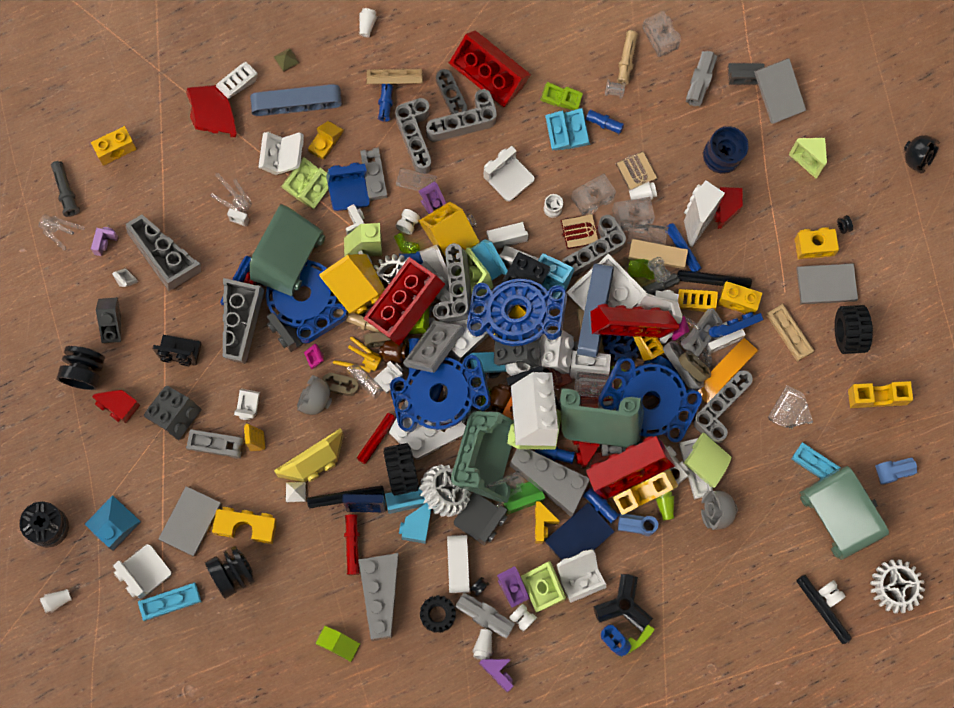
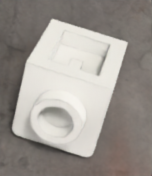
[373,361,403,394]

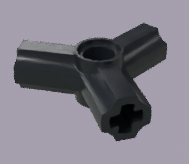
[593,574,653,632]

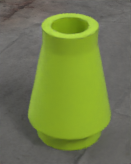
[655,491,674,520]

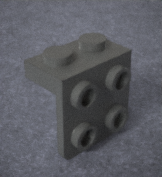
[267,312,320,352]
[494,329,541,367]
[144,386,202,440]
[453,493,508,546]

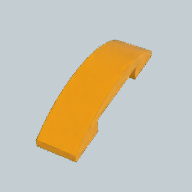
[698,338,758,404]

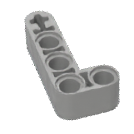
[426,89,496,142]
[395,98,431,175]
[561,215,626,278]
[433,243,472,323]
[693,370,753,444]

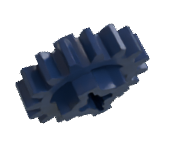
[602,335,640,364]

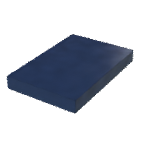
[343,495,386,513]
[544,502,615,561]

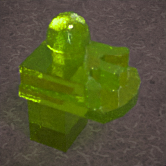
[628,259,658,280]

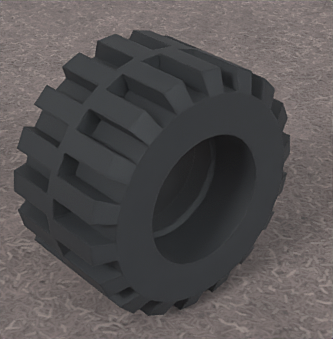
[834,305,873,354]
[383,443,419,496]

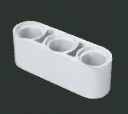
[447,535,469,593]

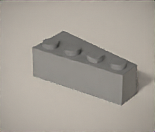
[126,215,201,291]
[223,278,265,364]
[510,449,589,517]
[359,553,399,641]

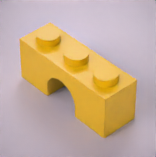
[848,381,913,408]
[613,469,679,515]
[212,507,277,544]

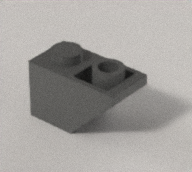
[96,297,121,343]

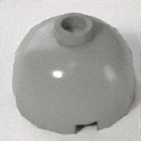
[297,375,332,415]
[701,491,738,530]

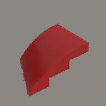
[186,85,237,137]

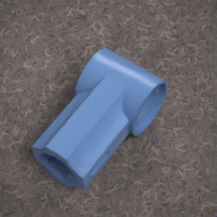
[875,458,917,485]
[618,513,658,536]

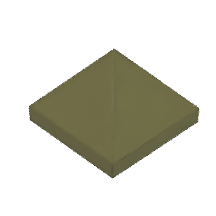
[274,48,299,72]

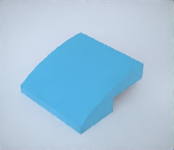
[545,108,590,150]
[538,253,574,299]

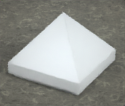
[113,268,138,287]
[286,482,306,502]

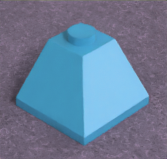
[85,495,141,551]

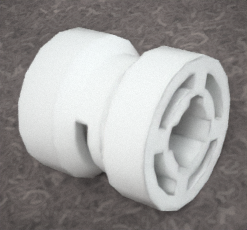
[544,194,563,218]
[395,209,420,235]
[505,362,531,376]
[818,580,846,607]
[509,604,537,632]

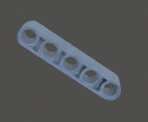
[250,84,342,116]
[577,263,614,358]

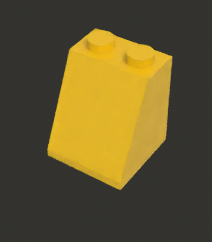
[418,201,480,263]
[319,254,385,315]

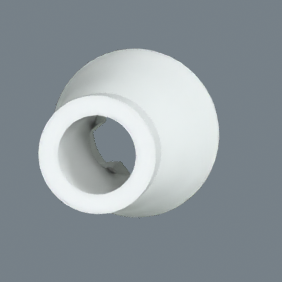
[359,8,377,37]
[629,181,657,201]
[40,589,72,613]
[472,629,492,660]

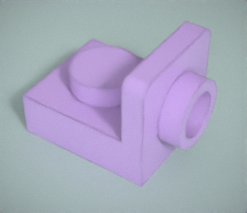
[91,227,118,256]

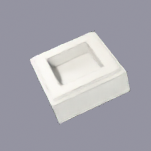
[227,208,249,226]

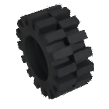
[420,595,456,633]

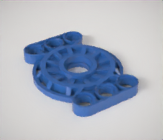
[264,260,348,343]
[467,279,567,346]
[390,355,491,432]
[598,357,702,442]

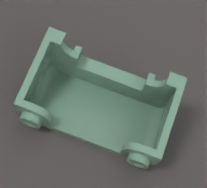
[250,204,325,296]
[560,388,644,448]
[451,411,514,503]
[799,466,889,560]

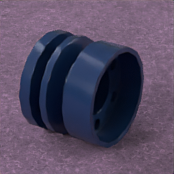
[703,126,749,174]

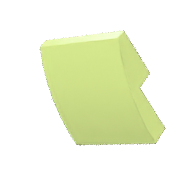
[281,157,329,209]
[684,433,732,488]

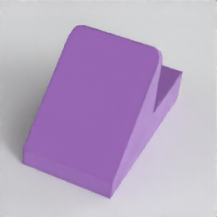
[419,182,446,214]
[497,566,529,608]
[479,659,513,692]

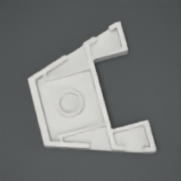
[389,400,466,460]

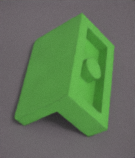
[503,482,545,515]

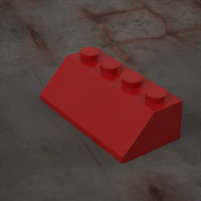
[449,30,531,107]
[363,257,445,346]
[590,304,680,338]
[586,436,675,499]

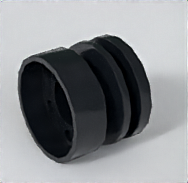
[56,346,105,390]
[19,501,69,548]
[205,546,255,599]

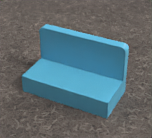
[470,239,508,280]
[385,486,425,514]

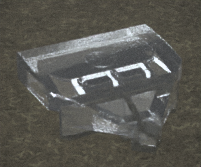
[768,385,813,430]

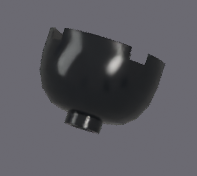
[904,135,940,174]

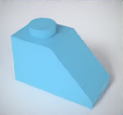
[399,503,432,544]

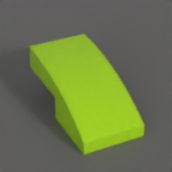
[540,82,583,110]
[619,625,655,657]

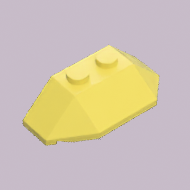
[274,428,344,482]

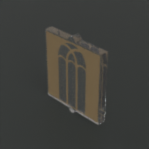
[616,151,658,190]

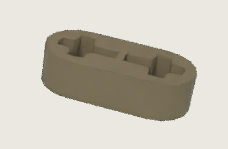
[364,332,391,348]
[679,351,711,382]
[322,373,359,396]

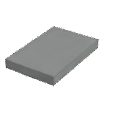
[754,58,806,124]
[796,264,858,304]
[403,320,465,373]
[159,486,222,557]

